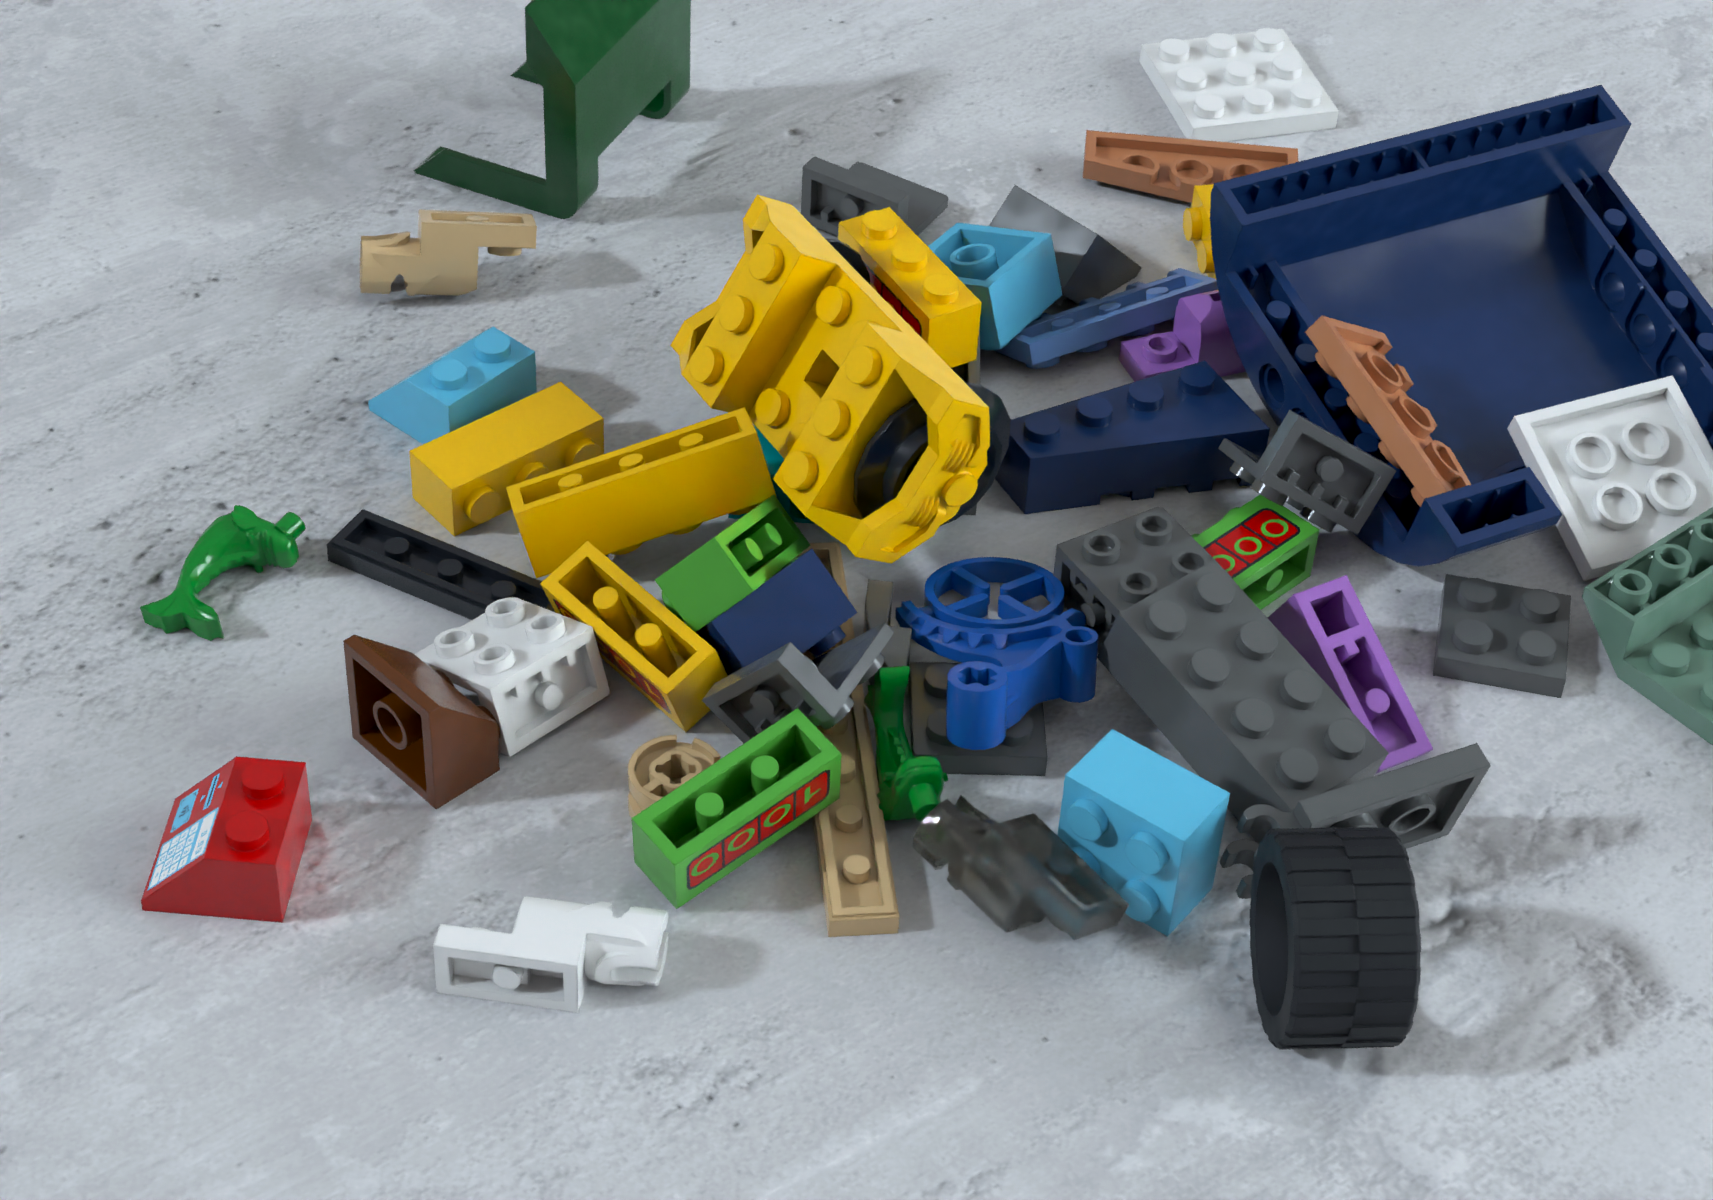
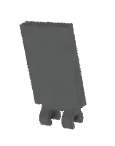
[1219,743,1491,899]

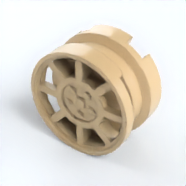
[628,735,720,818]

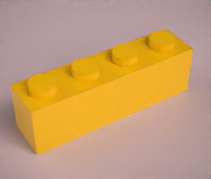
[506,407,776,578]

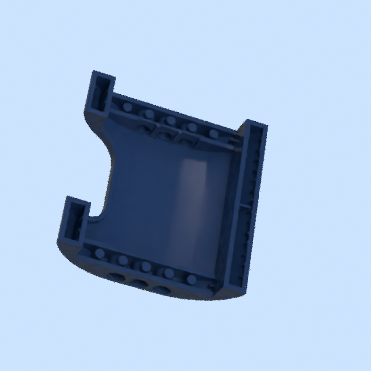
[1210,85,1713,567]

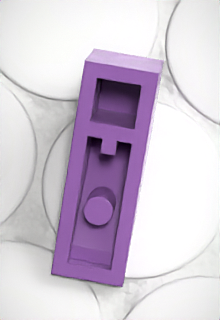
[1267,575,1433,774]

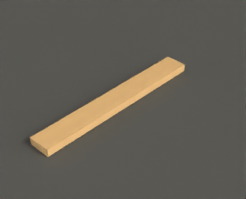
[792,542,899,937]

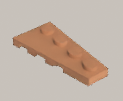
[1083,130,1298,203]
[1305,316,1471,507]

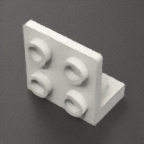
[415,597,611,757]

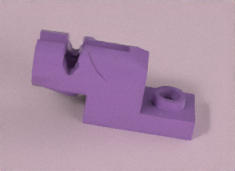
[1119,290,1246,382]

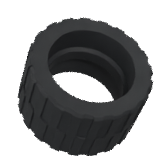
[1250,827,1421,1050]

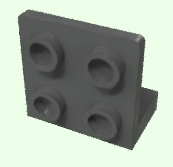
[801,156,948,236]
[1218,410,1396,535]
[1053,507,1232,653]
[702,622,894,743]

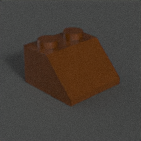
[343,635,500,809]

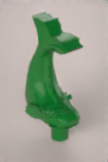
[140,505,306,641]
[864,666,949,822]

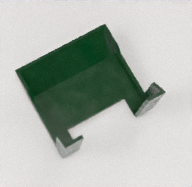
[414,0,691,219]

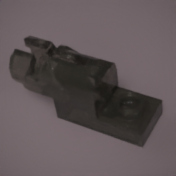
[912,795,1129,940]

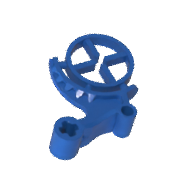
[895,557,1098,750]

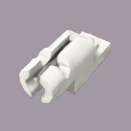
[433,896,669,1013]

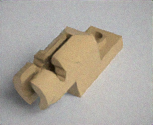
[360,210,537,296]

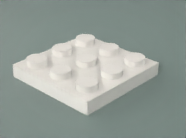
[1139,28,1339,142]
[1507,375,1713,581]

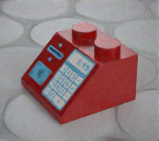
[141,756,312,923]

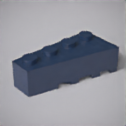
[995,360,1270,514]

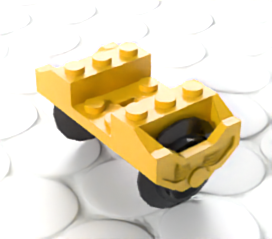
[670,194,1011,564]

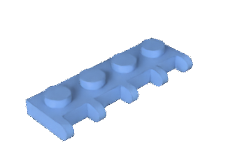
[994,268,1218,369]

